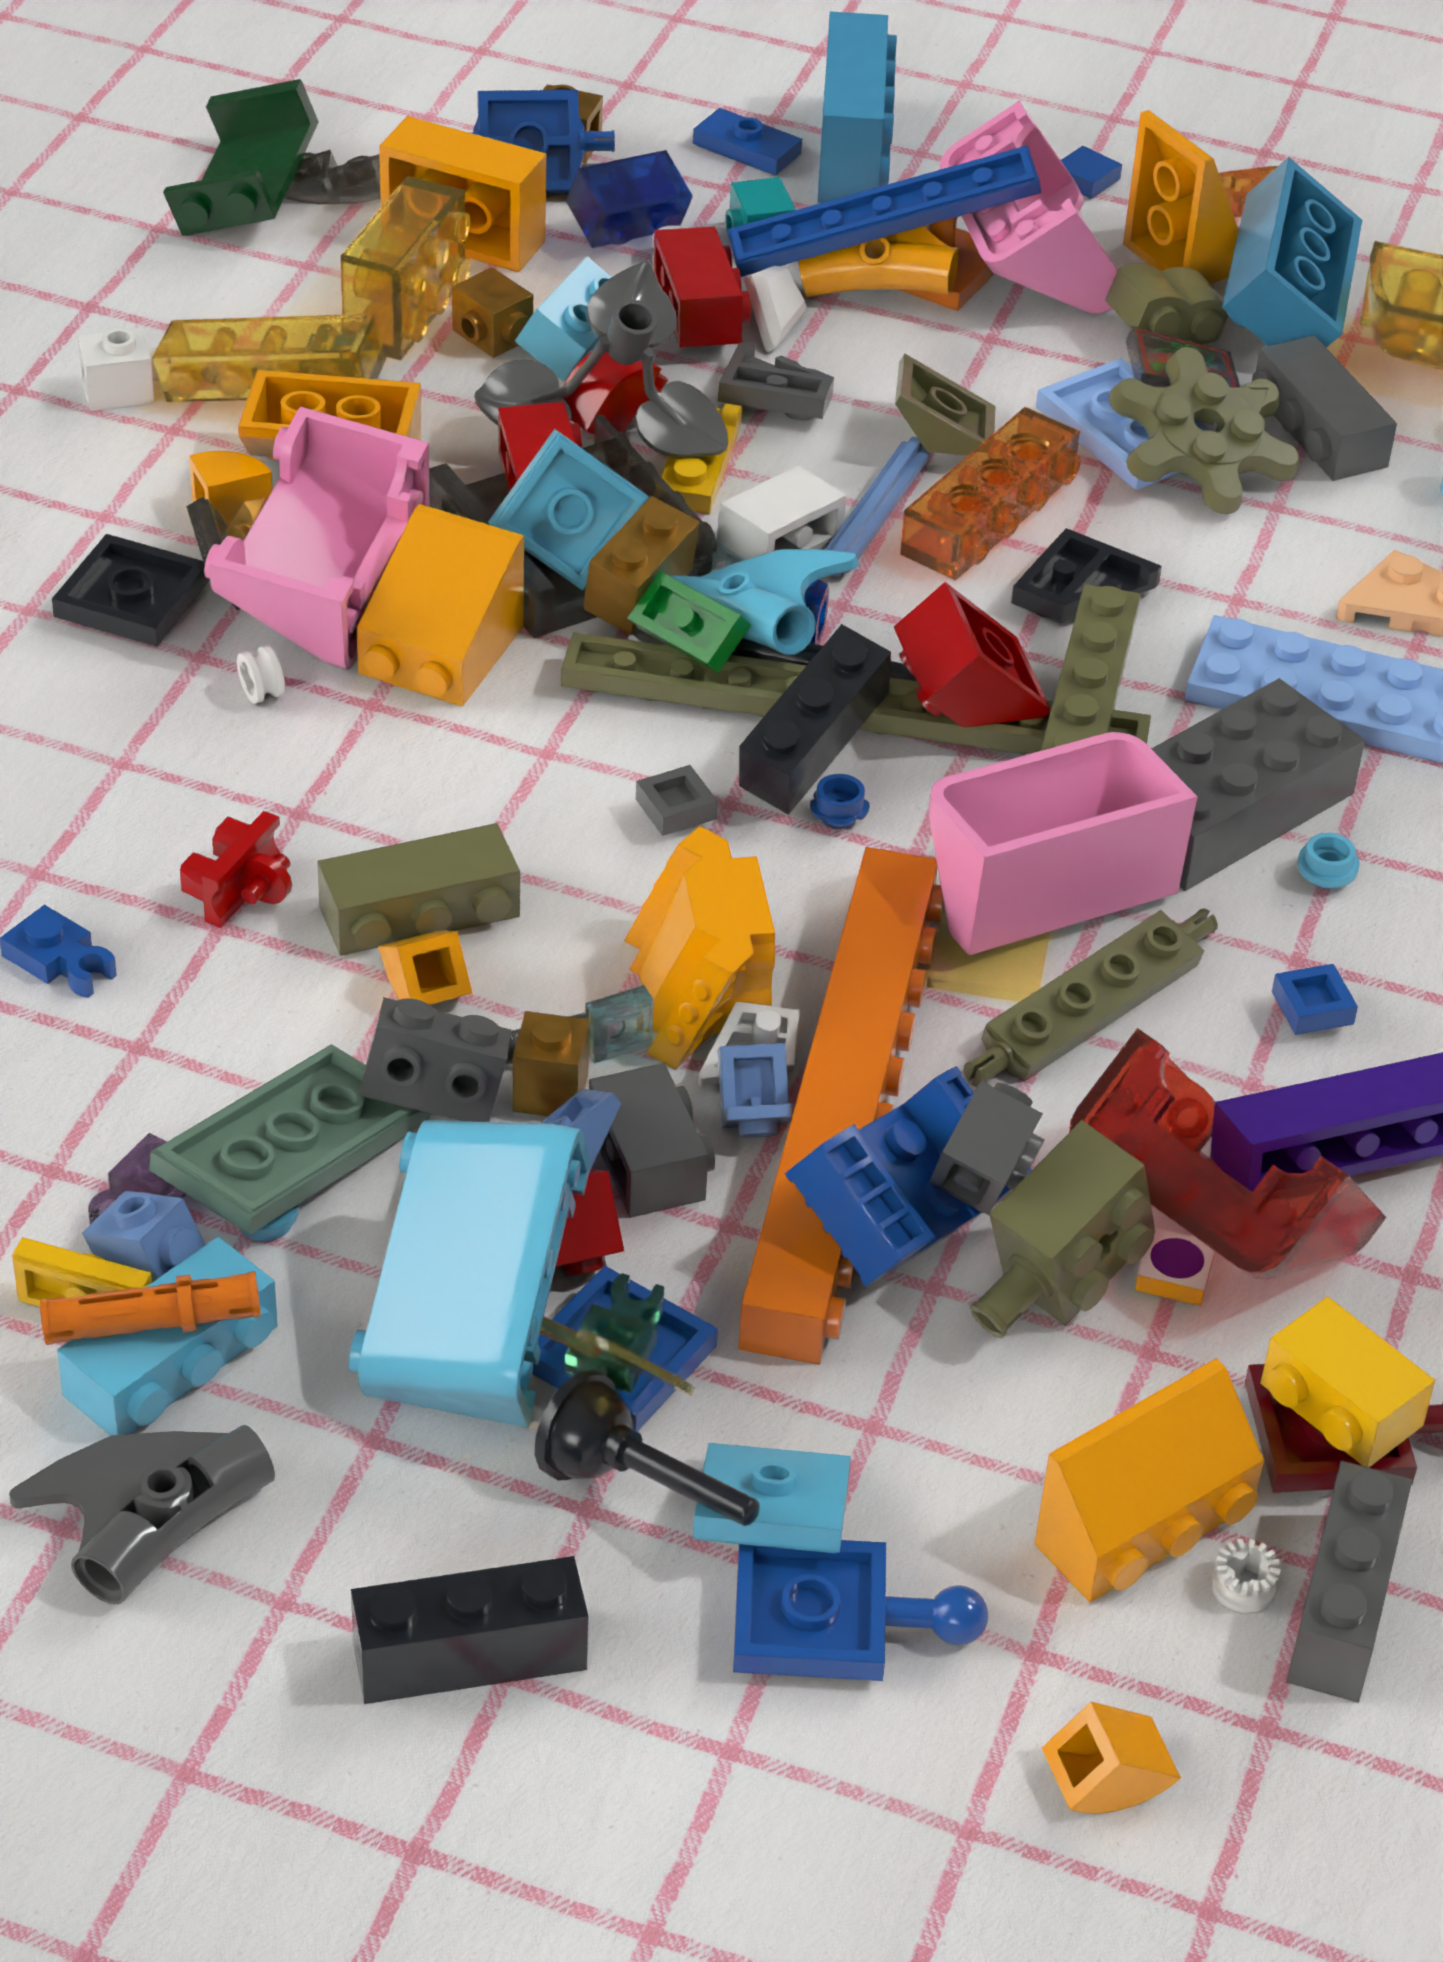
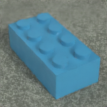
[817,11,897,203]
[1222,157,1363,348]

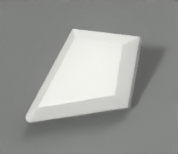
[744,265,807,352]
[697,1002,800,1086]

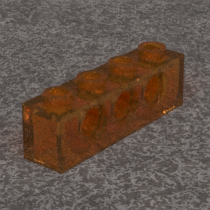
[900,407,1081,581]

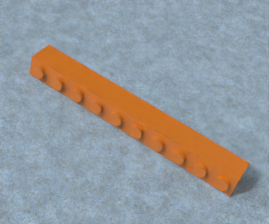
[738,847,944,1365]

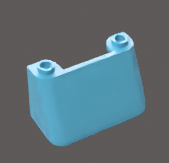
[349,1120,591,1428]

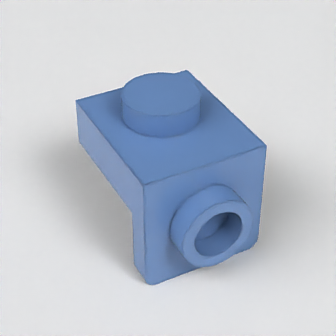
[717,1043,794,1138]

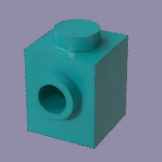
[725,177,796,237]

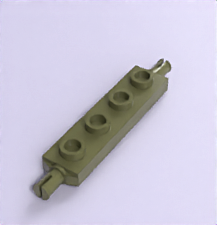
[963,908,1218,1087]

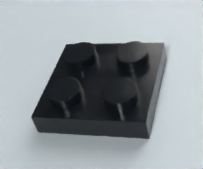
[52,534,210,647]

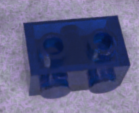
[566,150,693,248]

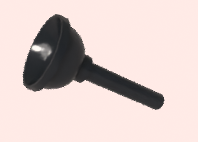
[534,1370,760,1526]

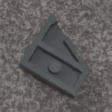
[717,341,834,420]

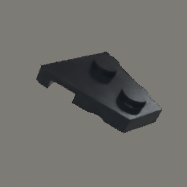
[1011,528,1162,623]

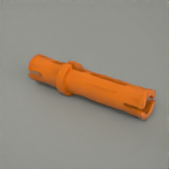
[40,1271,261,1345]

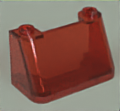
[1069,1028,1387,1279]

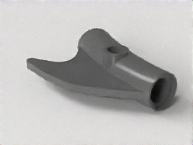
[9,1425,275,1604]

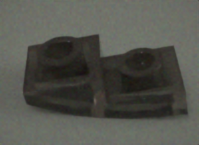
[284,150,381,204]

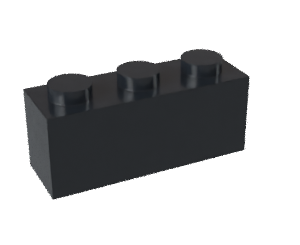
[739,624,891,815]
[351,1556,589,1704]

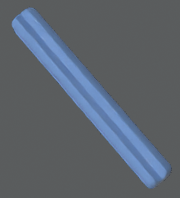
[825,436,930,578]

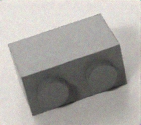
[589,1062,715,1218]

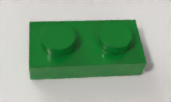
[627,571,751,674]

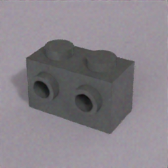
[359,997,512,1122]
[929,1081,1045,1216]

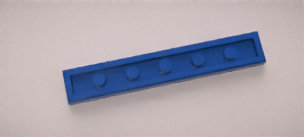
[727,145,1042,277]

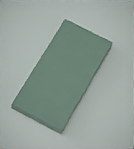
[149,1044,429,1235]

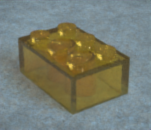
[340,176,471,360]

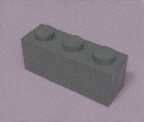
[1252,335,1397,481]
[1286,1461,1413,1703]

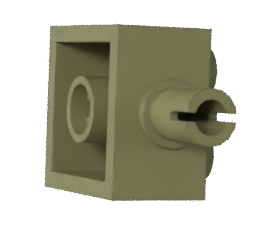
[970,1120,1156,1338]

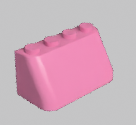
[928,732,1198,955]

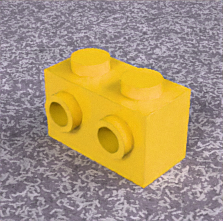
[1260,1296,1435,1468]

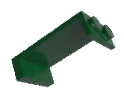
[163,79,319,236]

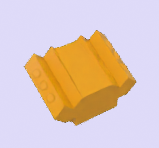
[624,826,775,1070]

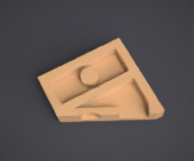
[1336,550,1443,637]

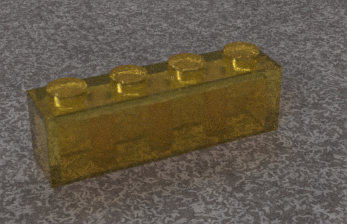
[152,314,386,402]

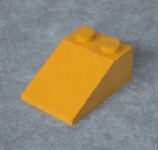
[1123,110,1239,284]

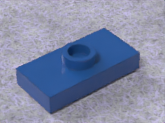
[693,108,803,175]

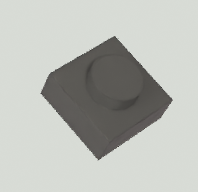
[636,765,718,836]

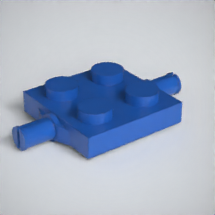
[469,90,615,195]

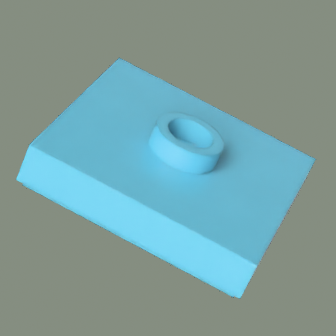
[488,429,649,590]
[693,1443,851,1553]

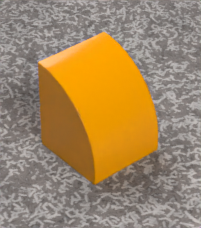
[189,451,273,532]
[378,931,472,1005]
[1042,1701,1181,1814]

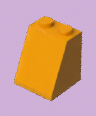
[357,504,524,706]

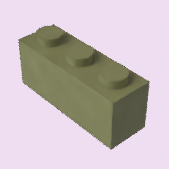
[317,823,520,956]

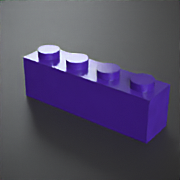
[1210,1052,1443,1200]

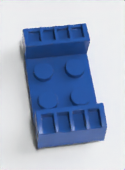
[785,1066,1032,1287]

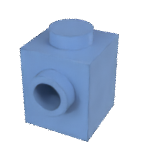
[82,1191,206,1282]

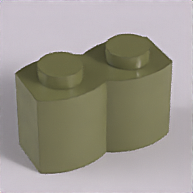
[1105,264,1228,344]

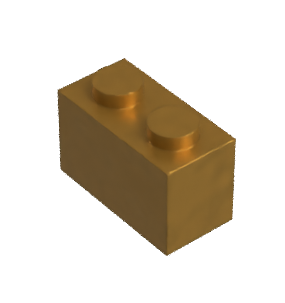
[583,496,700,635]

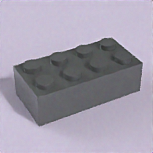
[1151,678,1365,891]

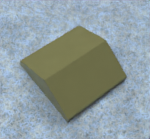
[895,353,996,457]

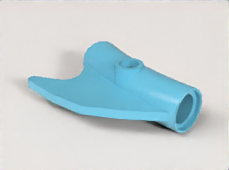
[670,549,859,655]

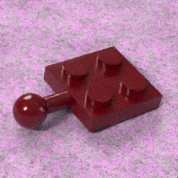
[1245,1364,1443,1493]

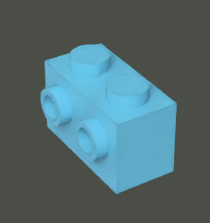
[515,257,612,382]

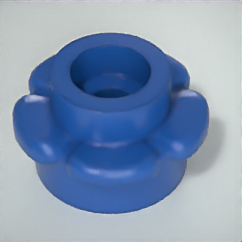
[810,774,870,829]

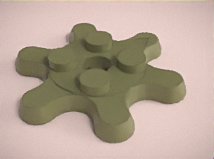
[1108,347,1299,514]

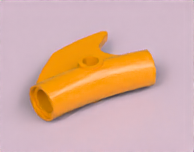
[798,226,959,298]

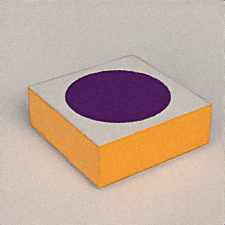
[1135,1227,1217,1306]

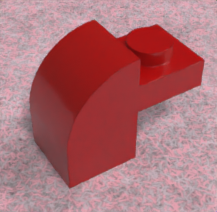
[563,351,669,444]

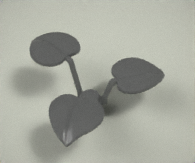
[474,261,728,459]

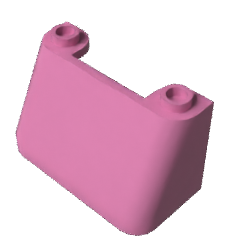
[940,100,1118,314]
[204,407,430,670]

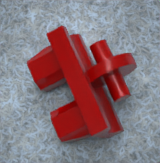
[180,811,293,928]

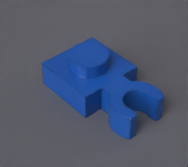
[0,904,117,998]

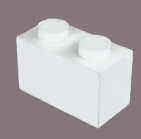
[715,465,847,563]

